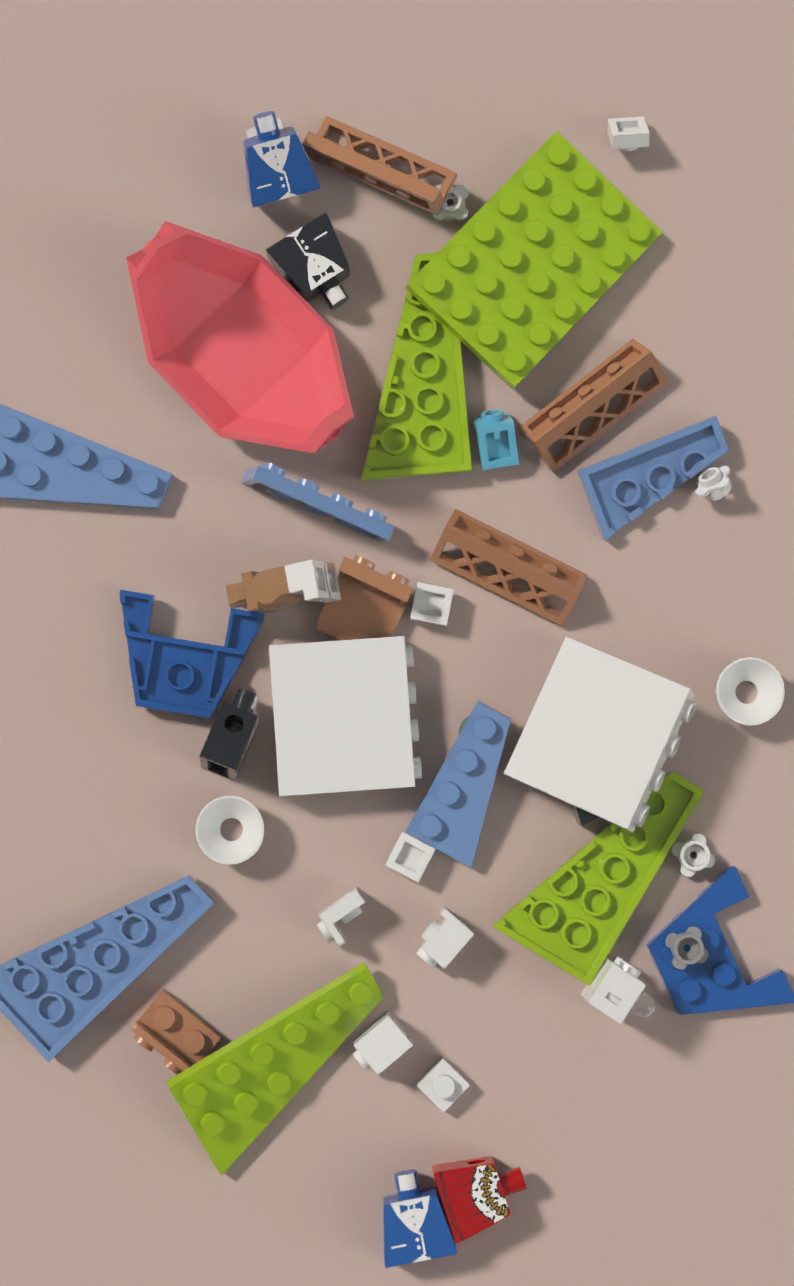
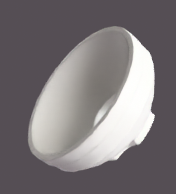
[715,657,785,726]
[195,796,265,865]

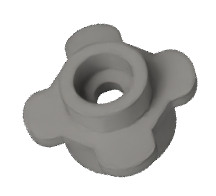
[665,926,709,970]

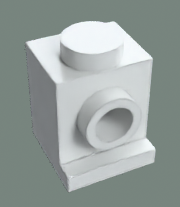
[416,907,474,969]

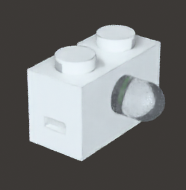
[580,956,655,1024]

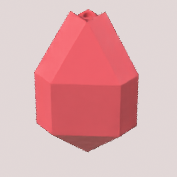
[126,221,354,453]

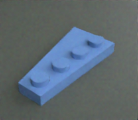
[406,700,511,868]

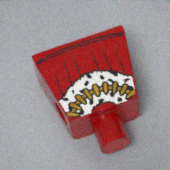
[432,1156,527,1244]

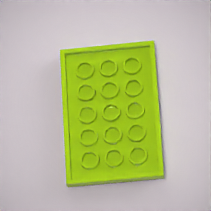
[405,131,663,390]

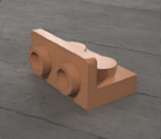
[131,989,222,1074]

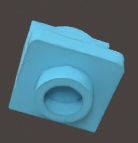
[473,409,519,470]

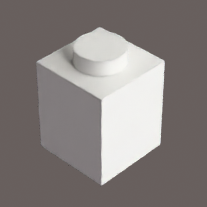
[353,1012,413,1075]

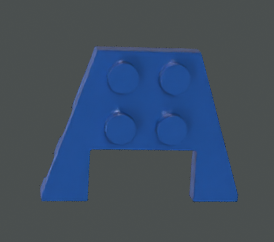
[119,590,265,719]
[646,866,794,1015]

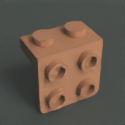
[316,555,413,640]

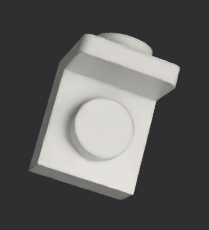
[317,887,365,947]

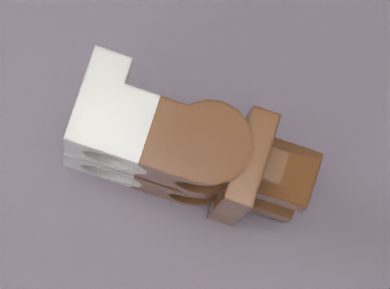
[226,559,341,613]

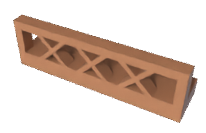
[302,116,457,215]
[518,339,668,473]
[430,509,588,626]

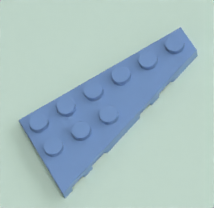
[0,404,173,510]
[0,875,216,1062]

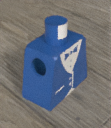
[243,111,321,208]
[383,1170,457,1268]

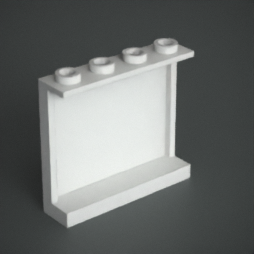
[269,636,422,796]
[504,637,696,833]

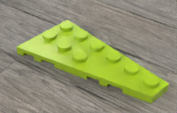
[361,253,472,482]
[492,772,704,986]
[166,962,384,1176]

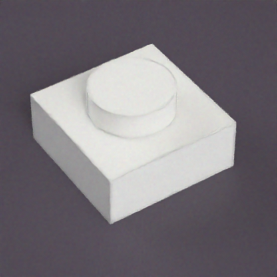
[607,116,650,151]
[410,582,454,627]
[385,832,435,882]
[416,1057,470,1113]

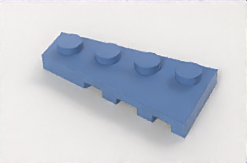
[577,416,729,540]
[241,462,395,542]

